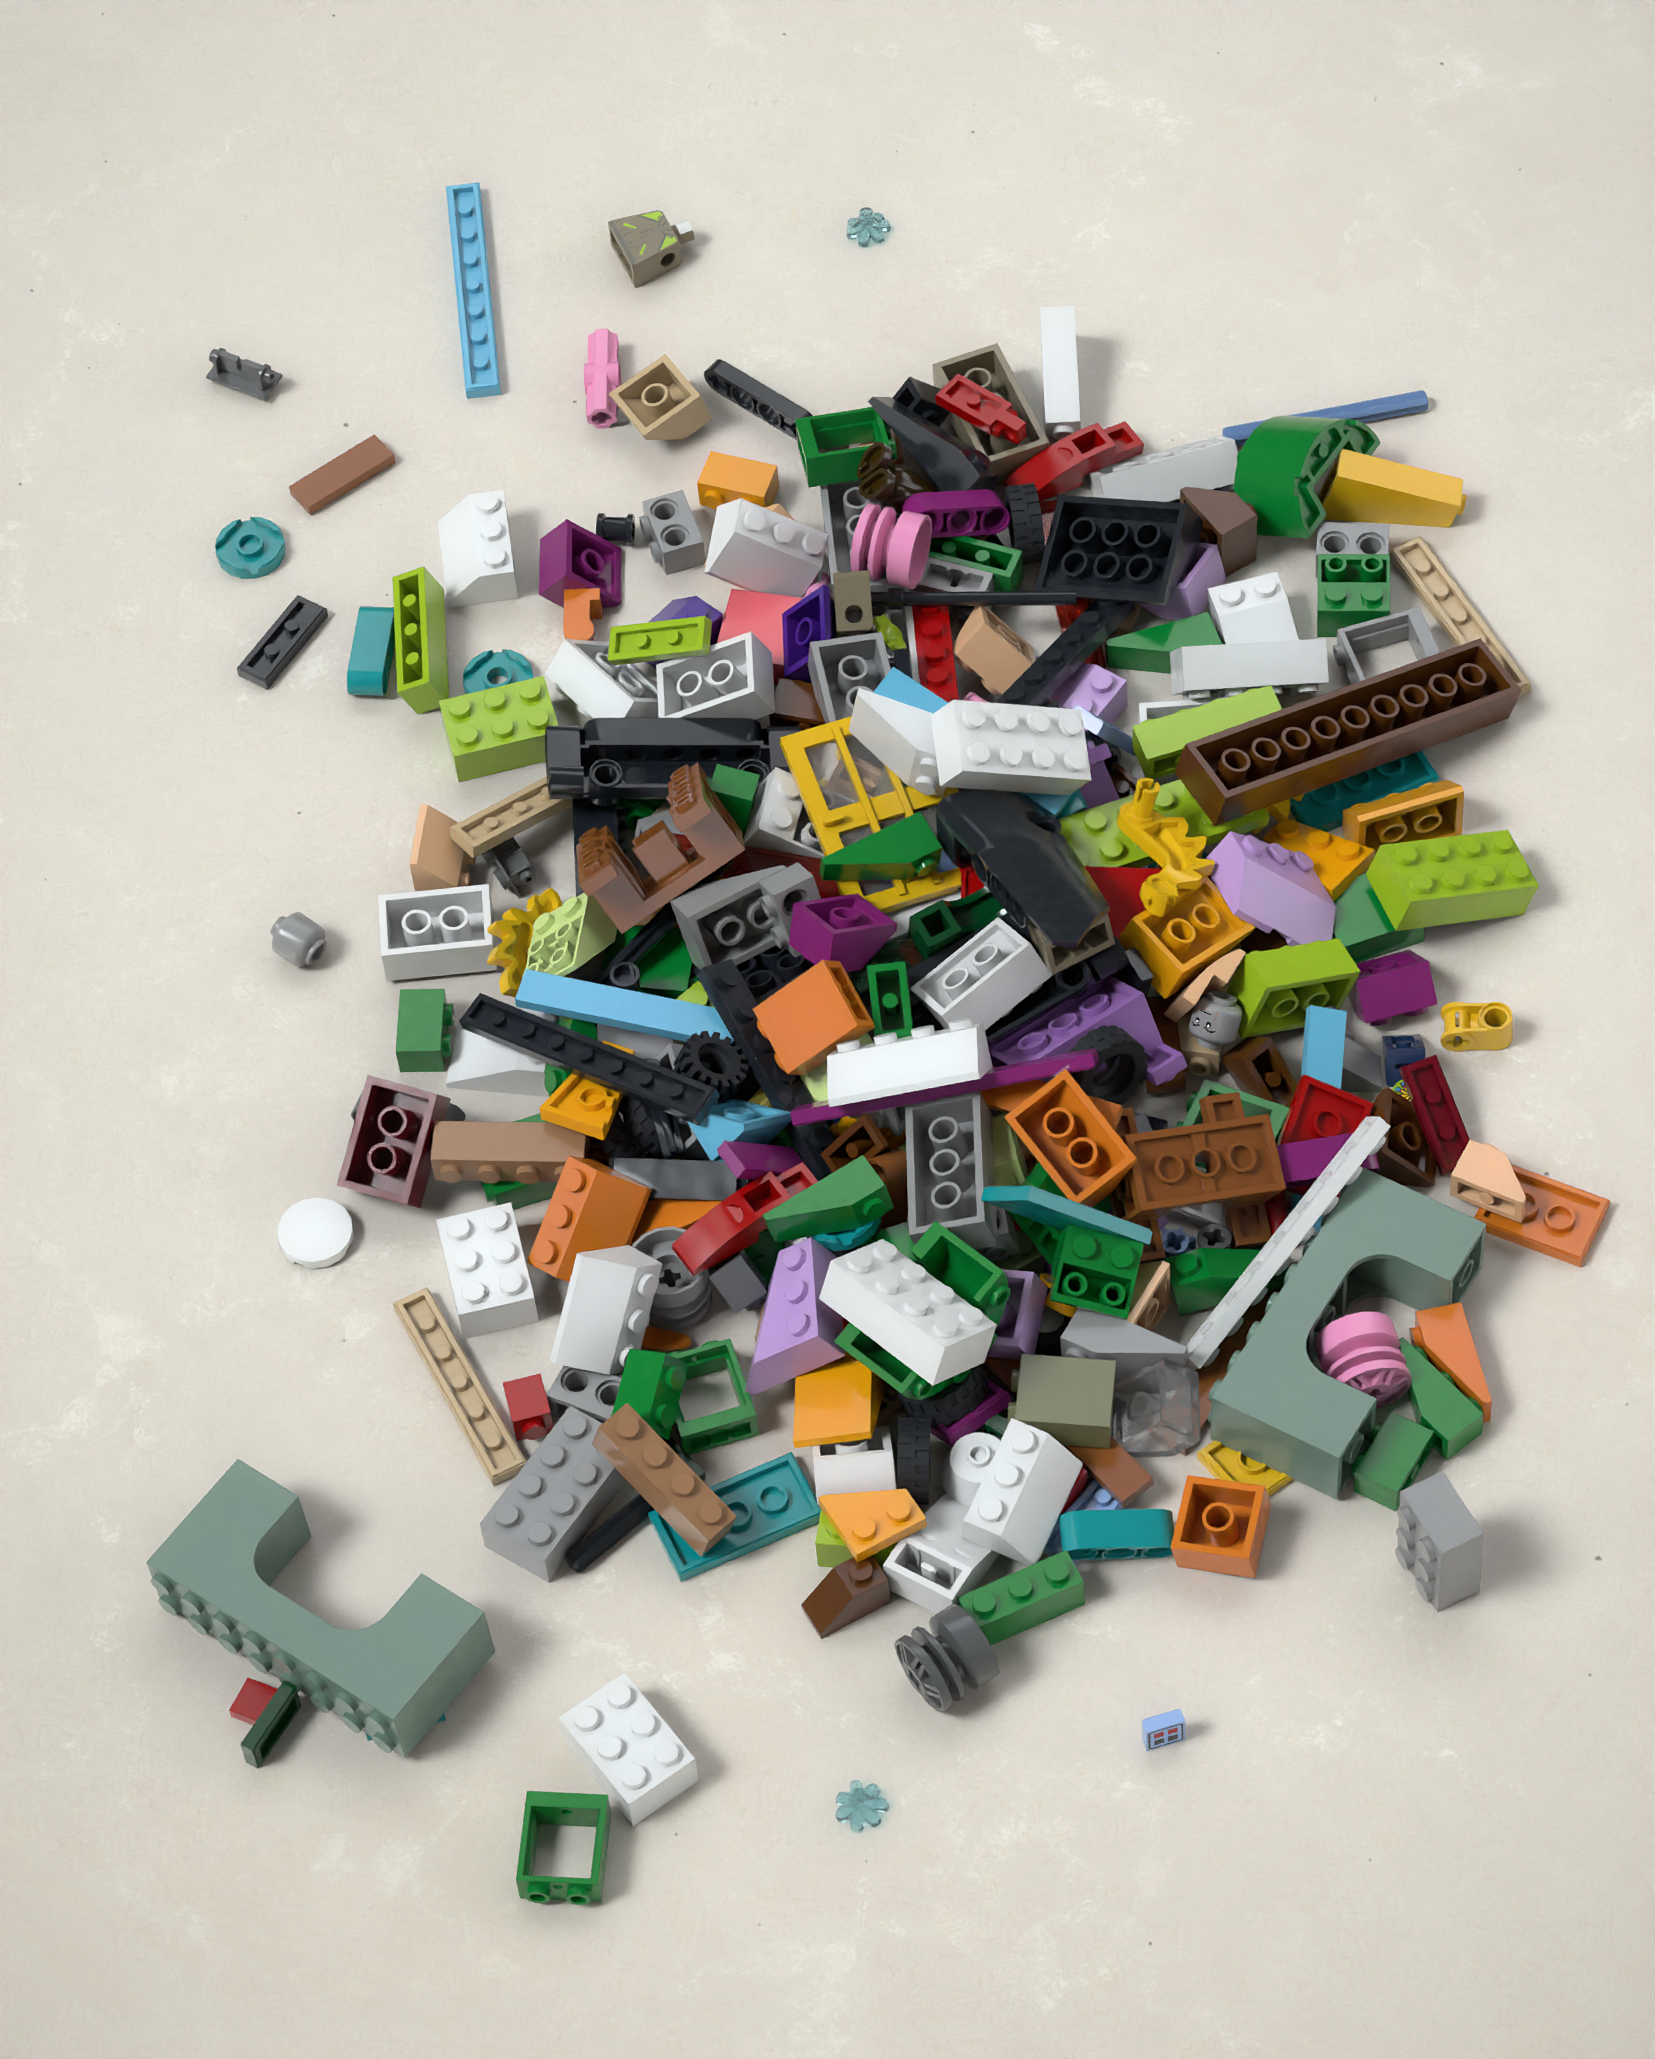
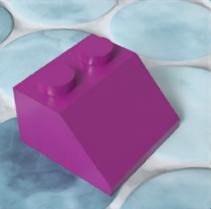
[539,519,621,608]
[789,893,898,972]
[1348,949,1438,1026]

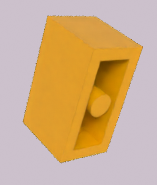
[697,451,779,510]

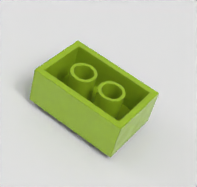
[439,676,558,782]
[1226,938,1360,1038]

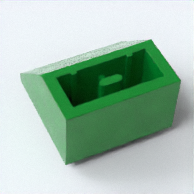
[1317,554,1390,637]
[1050,1224,1144,1320]

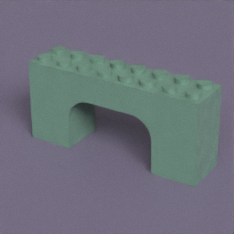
[1208,1167,1486,1500]
[146,1459,495,1758]

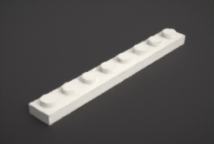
[1185,1116,1391,1369]

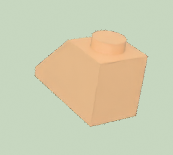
[1450,1140,1526,1223]

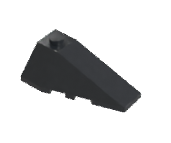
[868,397,997,492]

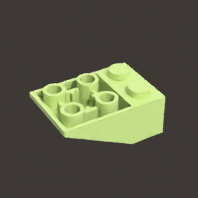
[522,893,617,978]

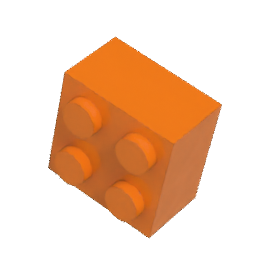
[1171,1475,1271,1578]

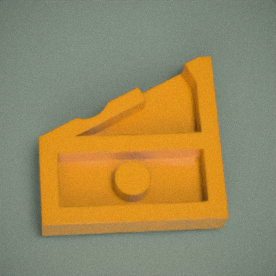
[818,1489,927,1563]

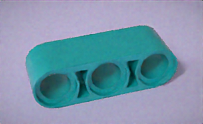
[347,606,395,696]
[1059,1509,1174,1560]

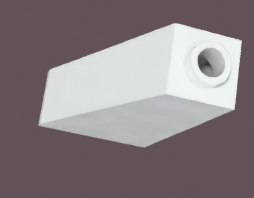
[1040,305,1081,440]

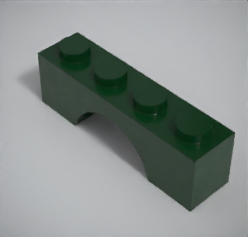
[908,886,1007,960]

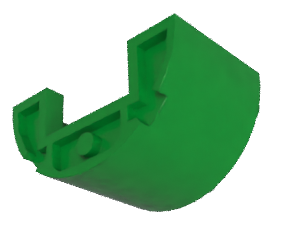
[1234,416,1381,539]
[834,1221,1011,1400]

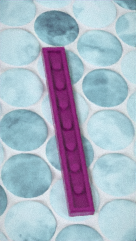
[790,1048,1099,1126]

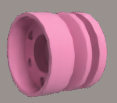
[850,503,932,589]
[1314,1312,1412,1410]

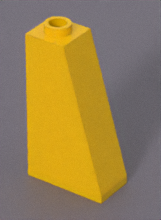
[1319,449,1467,528]

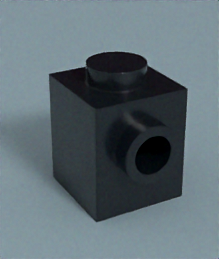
[892,377,951,427]

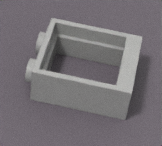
[1333,607,1440,686]

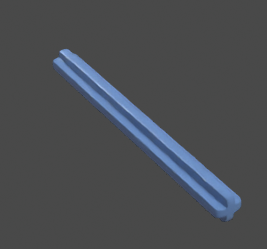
[1222,390,1428,446]

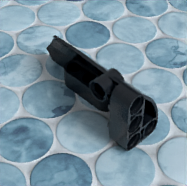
[935,789,1110,947]

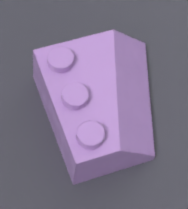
[1206,831,1336,946]
[745,1237,845,1397]

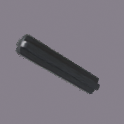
[645,1058,685,1160]
[565,1494,655,1573]

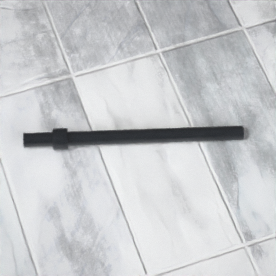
[871,588,1077,610]

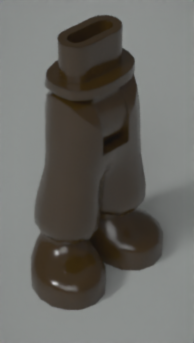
[857,442,959,516]

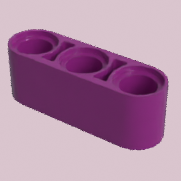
[902,489,1011,538]
[1276,1133,1380,1188]

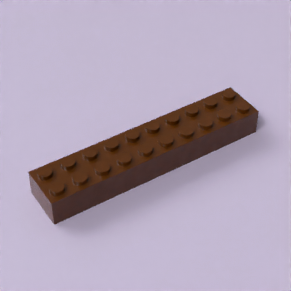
[1175,638,1521,826]

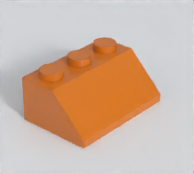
[1004,1069,1138,1208]
[527,1156,652,1282]

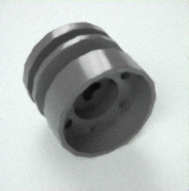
[894,1604,1000,1713]

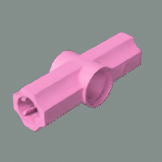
[584,329,621,428]

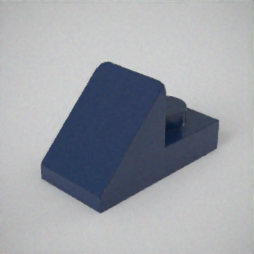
[1382,1034,1426,1087]

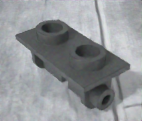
[206,348,283,400]
[482,837,536,898]

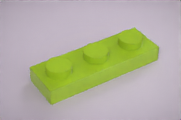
[608,616,712,665]

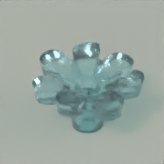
[846,207,891,247]
[836,1780,889,1833]

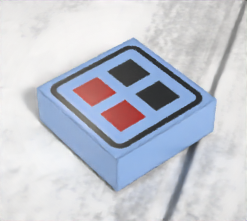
[1142,1709,1185,1751]

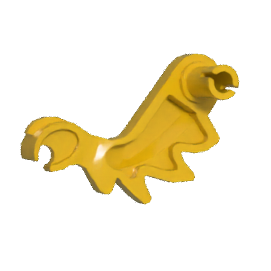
[1116,778,1215,917]
[487,887,572,998]

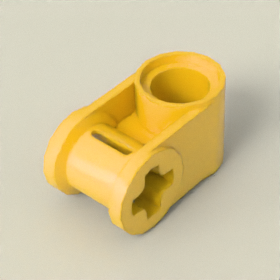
[1440,1001,1513,1052]

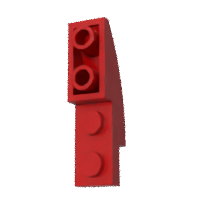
[1004,421,1144,502]
[672,1162,818,1276]

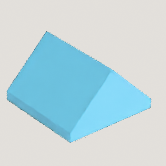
[687,1098,792,1161]

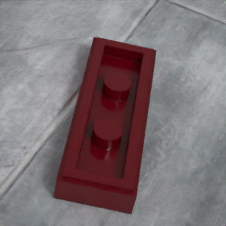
[1398,1054,1470,1176]

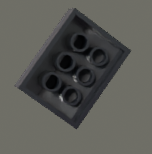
[1034,495,1204,606]

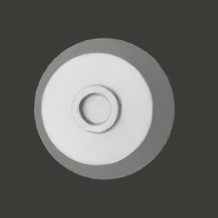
[940,1432,1000,1507]

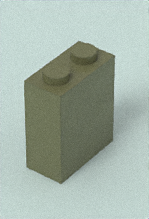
[1007,1354,1116,1449]

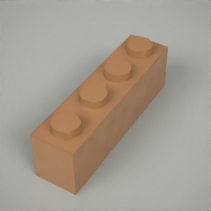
[430,1121,590,1184]
[592,1403,737,1557]

